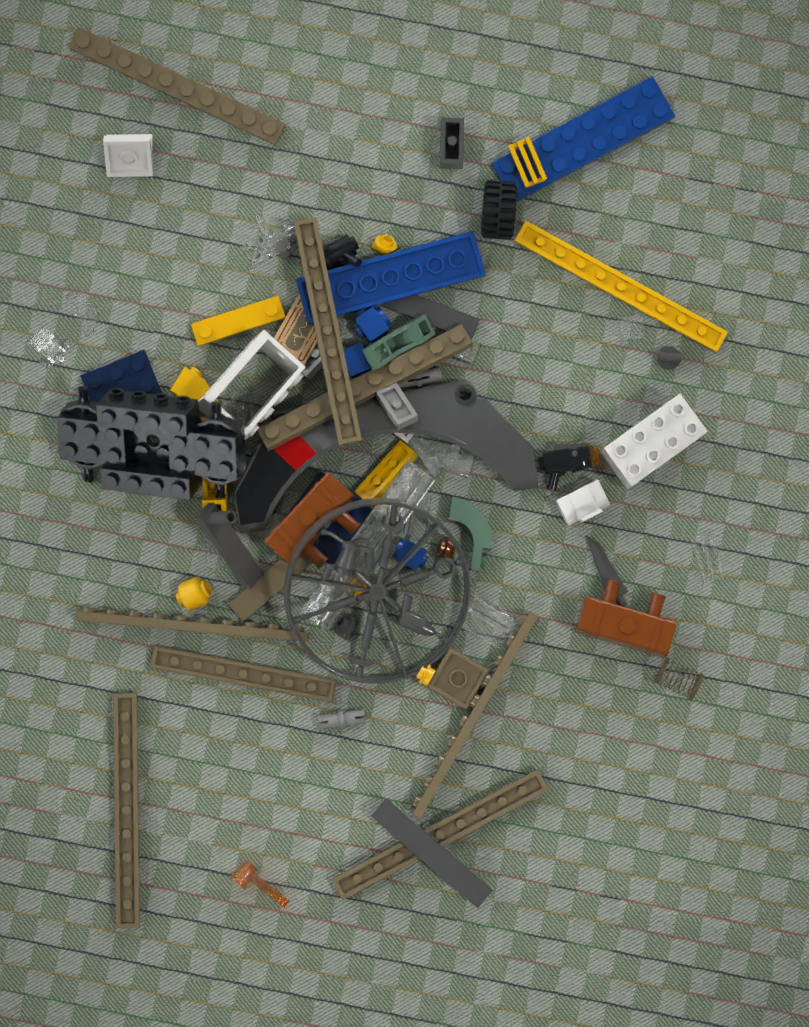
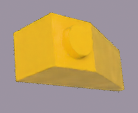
[170,367,222,411]

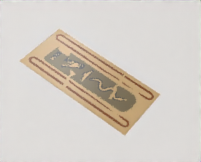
[274,294,317,365]

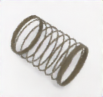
[655,657,704,700]

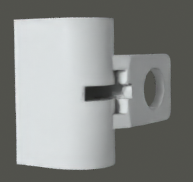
[555,480,610,526]

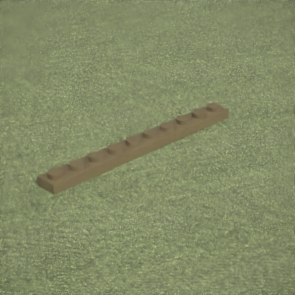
[68,27,286,146]
[294,217,362,446]
[257,324,473,451]
[75,607,309,642]
[411,611,538,819]
[113,693,140,928]
[331,769,549,900]

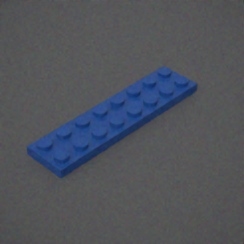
[492,76,675,203]
[295,231,486,325]

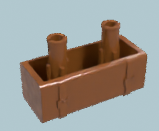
[264,472,361,569]
[575,579,677,658]

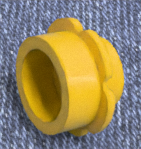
[416,665,436,686]

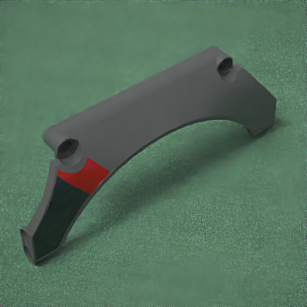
[234,380,539,534]

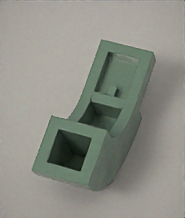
[362,314,435,371]
[449,497,492,572]

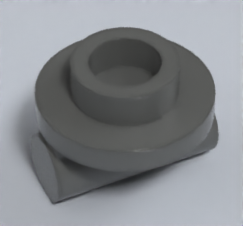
[657,346,682,370]
[334,614,359,640]

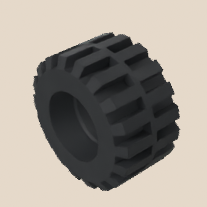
[481,180,517,240]

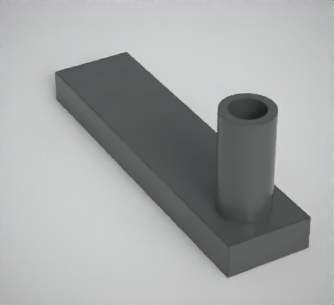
[195,503,264,589]

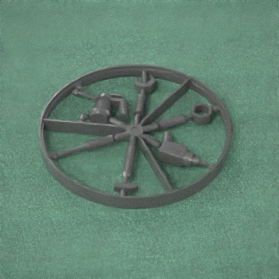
[284,498,471,684]

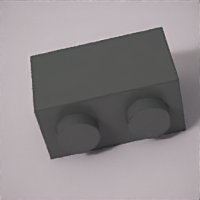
[440,117,464,169]

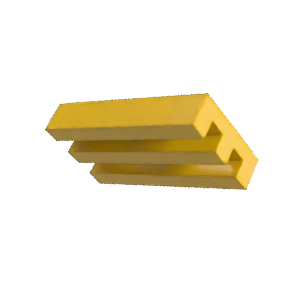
[508,137,547,189]

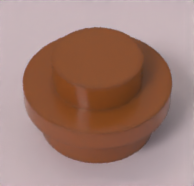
[437,536,455,559]

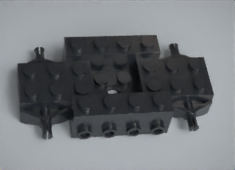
[57,386,246,500]

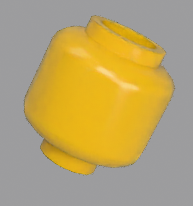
[176,577,212,610]

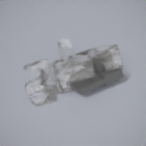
[242,214,298,268]

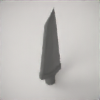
[586,535,628,606]

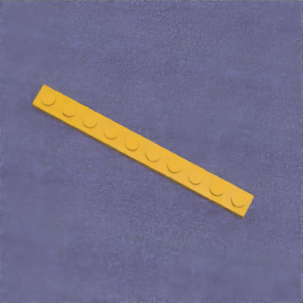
[514,221,728,353]

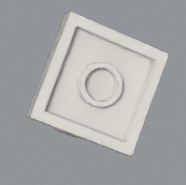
[103,134,153,177]

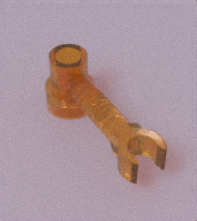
[230,860,289,908]

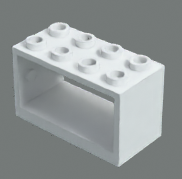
[199,330,305,440]
[600,394,708,490]

